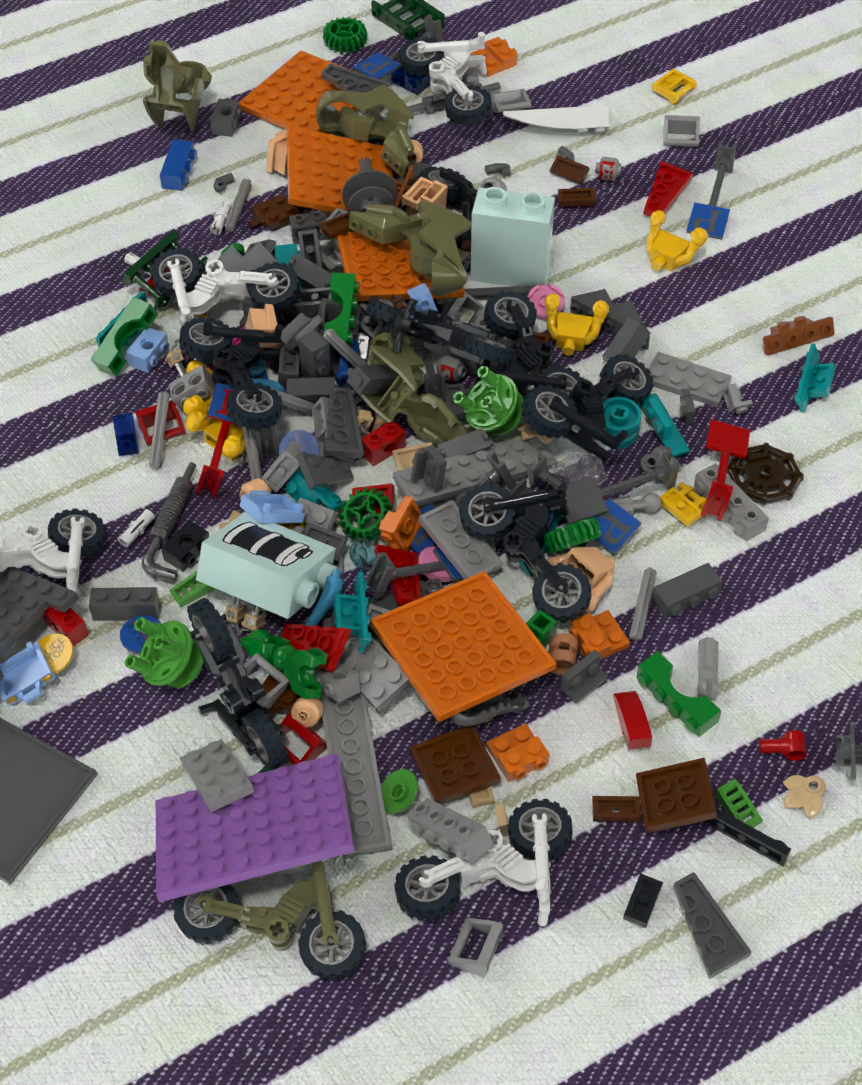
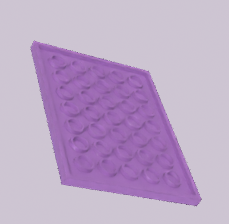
[155,753,355,902]

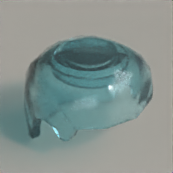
[349,537,376,570]

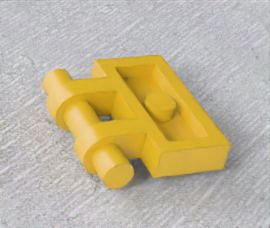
[660,482,706,527]

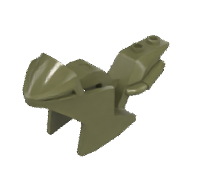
[143,40,212,132]
[316,85,414,179]
[349,201,472,296]
[348,333,470,445]

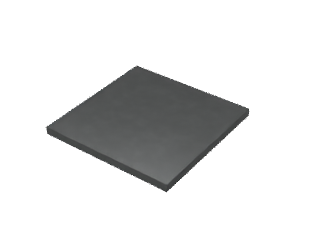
[0,718,98,885]

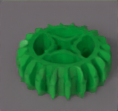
[323,17,368,54]
[338,487,395,544]
[544,517,602,553]

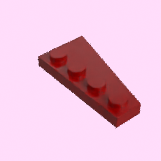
[643,161,693,217]
[374,544,421,605]
[281,623,352,672]

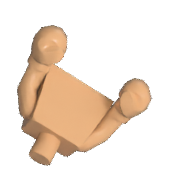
[547,546,615,613]

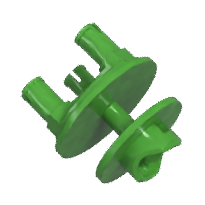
[453,366,524,435]
[125,617,204,688]

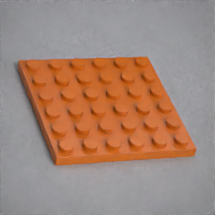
[239,50,358,134]
[287,125,393,213]
[336,230,465,301]
[370,571,557,722]

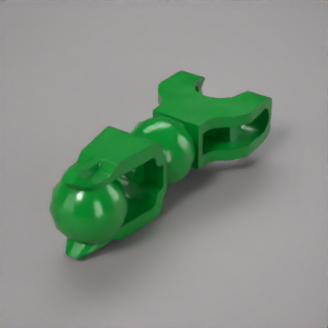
[240,629,327,699]

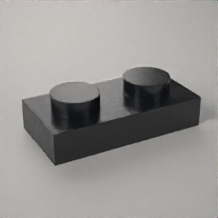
[623,873,663,928]

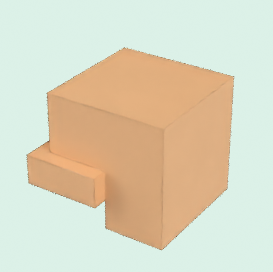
[266,129,287,176]
[401,177,448,215]
[245,304,282,351]

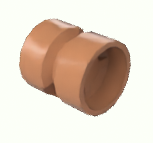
[549,633,578,675]

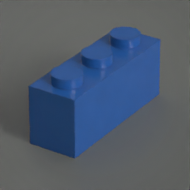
[160,140,197,191]

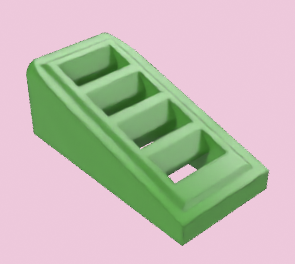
[169,571,216,607]
[715,779,763,828]

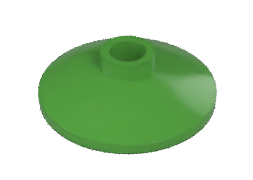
[381,769,418,814]

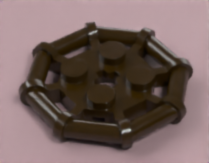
[727,442,804,505]

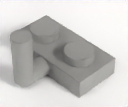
[294,498,338,534]

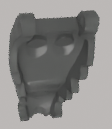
[451,692,530,727]

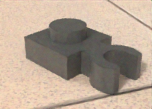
[679,389,696,426]

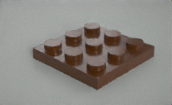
[409,725,501,804]
[636,757,718,833]

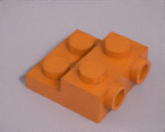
[470,37,518,77]
[379,496,422,551]
[568,610,630,660]
[486,723,550,782]

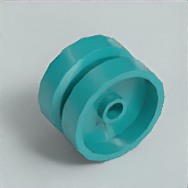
[601,397,642,449]

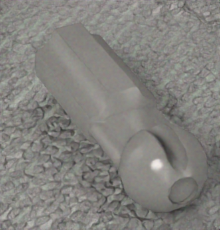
[604,492,661,515]
[697,637,720,700]

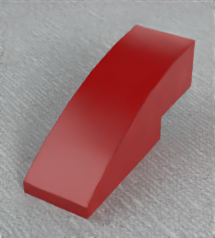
[613,691,653,750]

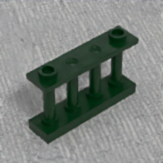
[371,0,445,41]
[122,230,208,311]

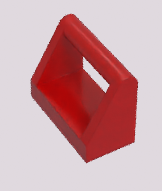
[135,400,186,445]
[281,713,327,765]

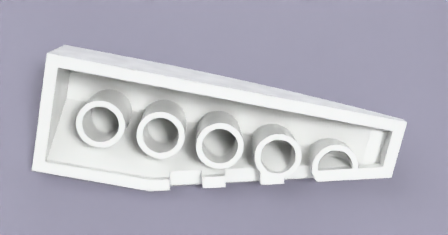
[503,105,609,133]

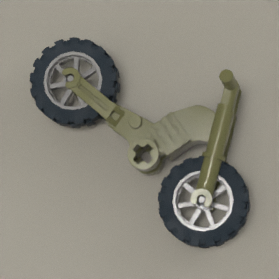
[173,860,367,980]

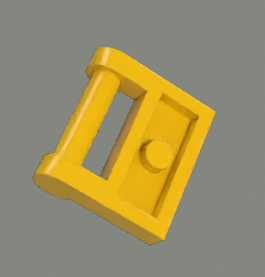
[652,68,697,104]

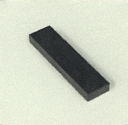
[701,805,791,867]

